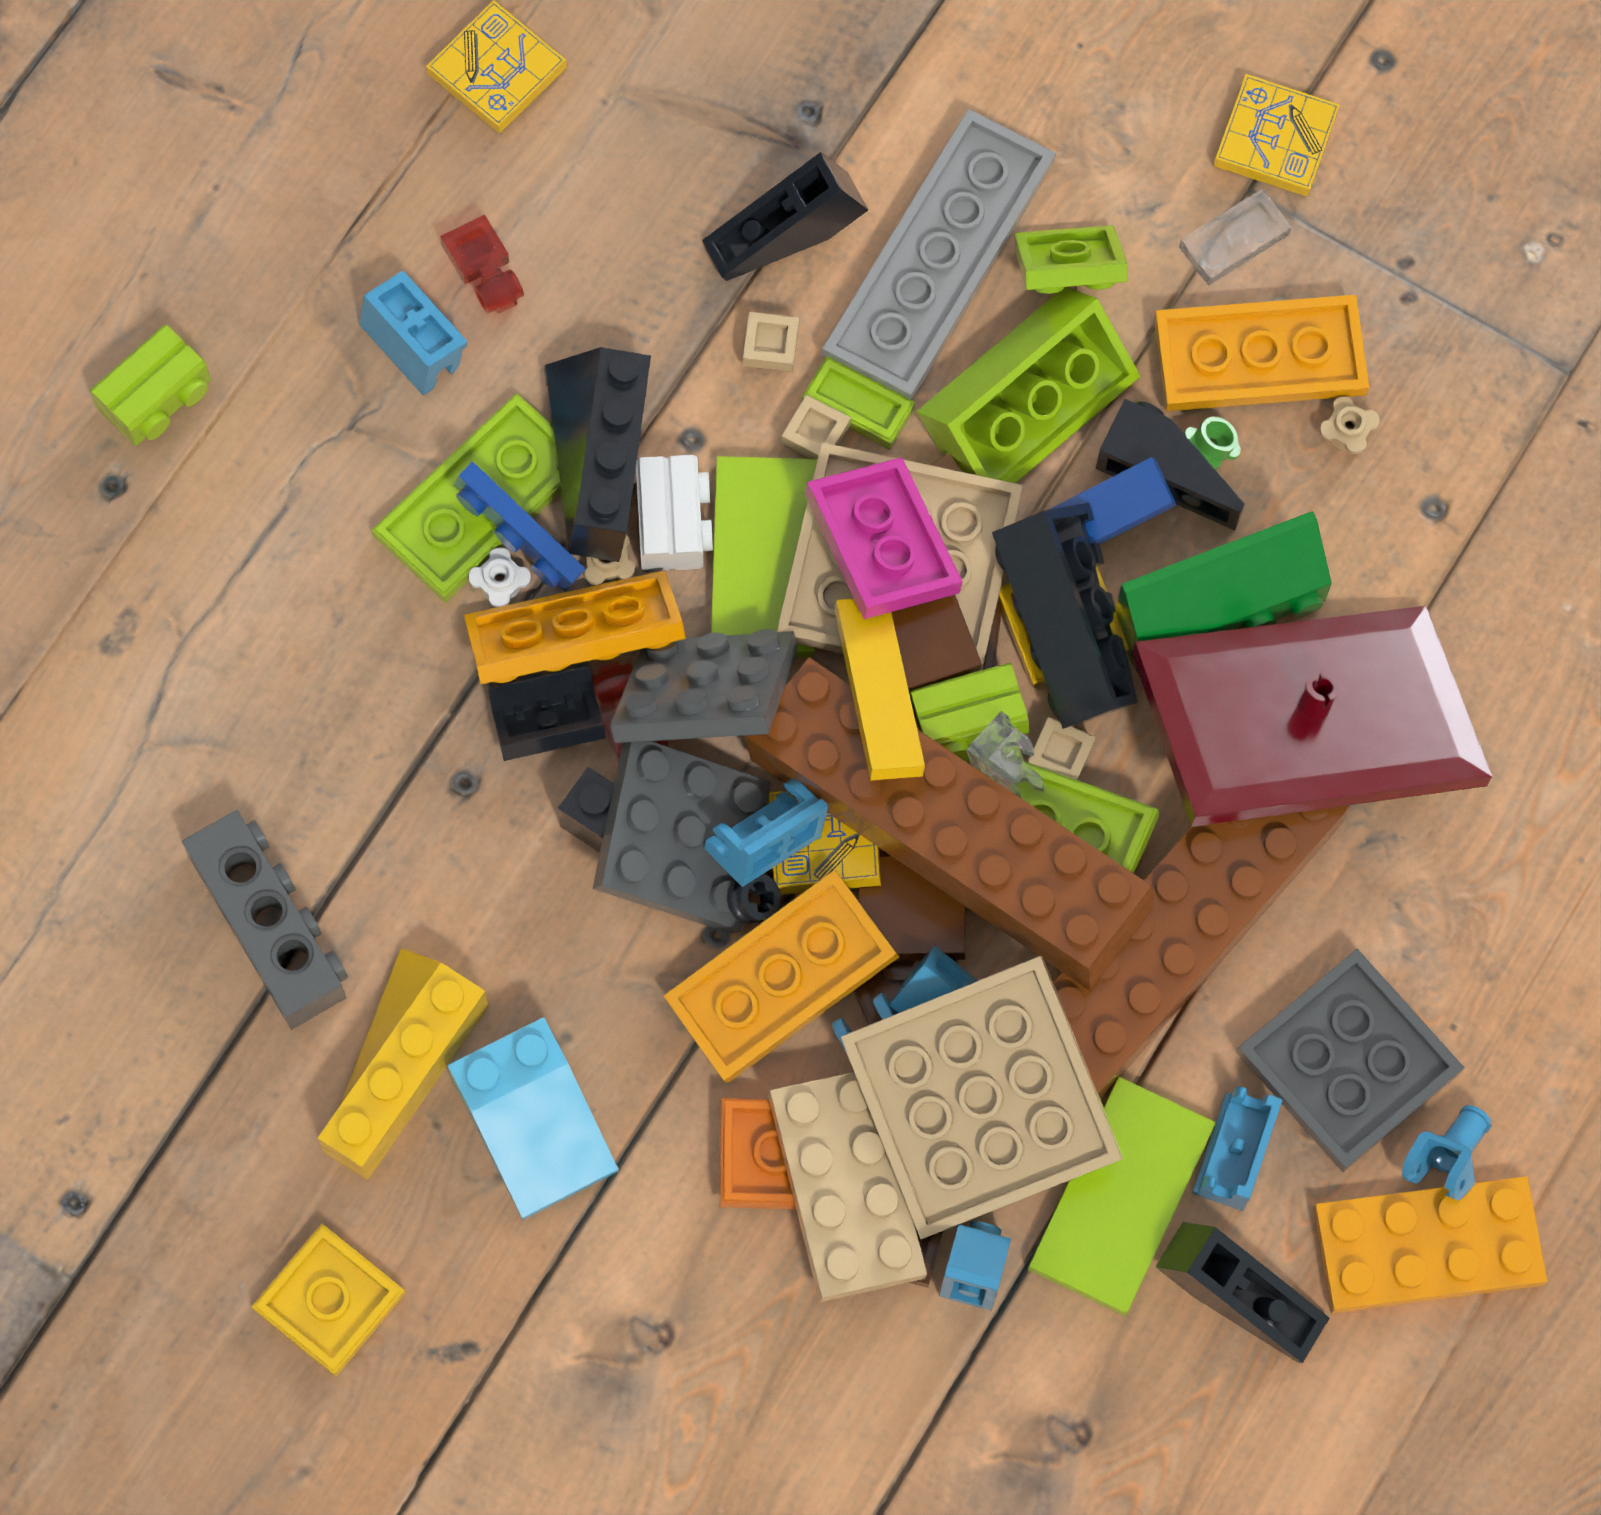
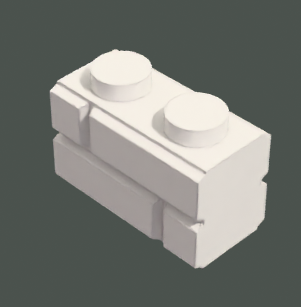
[636,455,713,572]

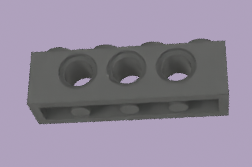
[182,810,348,1030]

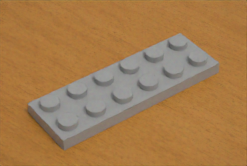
[822,109,1056,400]

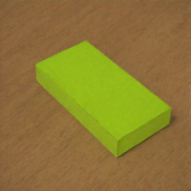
[802,356,915,450]

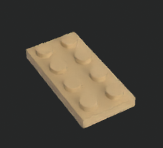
[768,1072,927,1302]

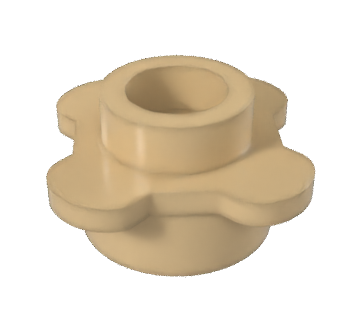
[1320,397,1380,454]
[584,535,635,585]

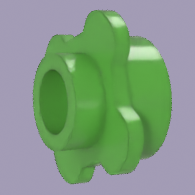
[1184,417,1241,470]

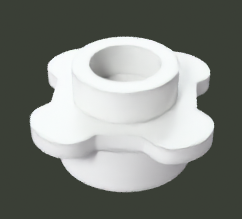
[469,548,531,607]

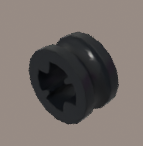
[727,874,781,924]

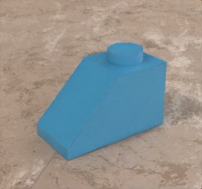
[940,1221,1011,1311]

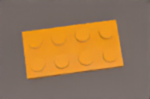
[1154,295,1369,411]
[464,570,686,684]
[664,870,899,1084]
[1313,1176,1548,1314]

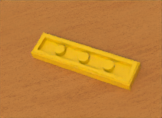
[835,599,925,781]

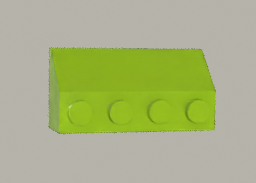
[916,287,1141,483]

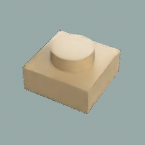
[743,312,799,372]
[781,395,851,459]
[1028,717,1096,780]

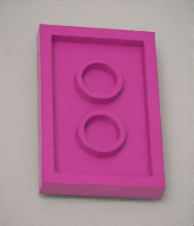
[804,457,963,619]

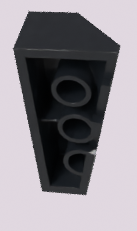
[544,347,651,562]
[992,503,1138,729]

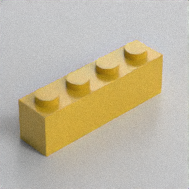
[318,948,489,1181]

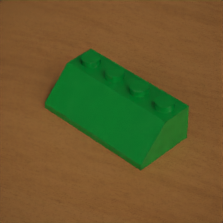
[1115,511,1332,673]

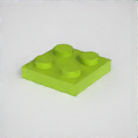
[1014,225,1128,294]

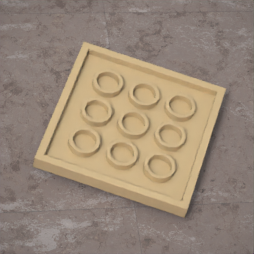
[777,442,1023,674]
[841,956,1124,1239]

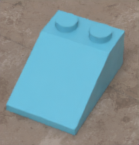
[447,1017,619,1220]

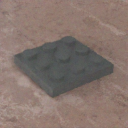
[611,629,798,743]
[592,741,771,934]
[1236,949,1465,1172]

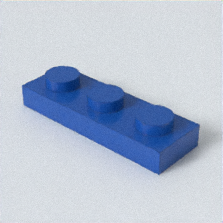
[453,461,586,591]

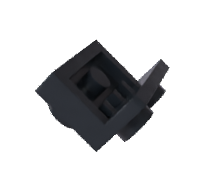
[487,661,606,761]

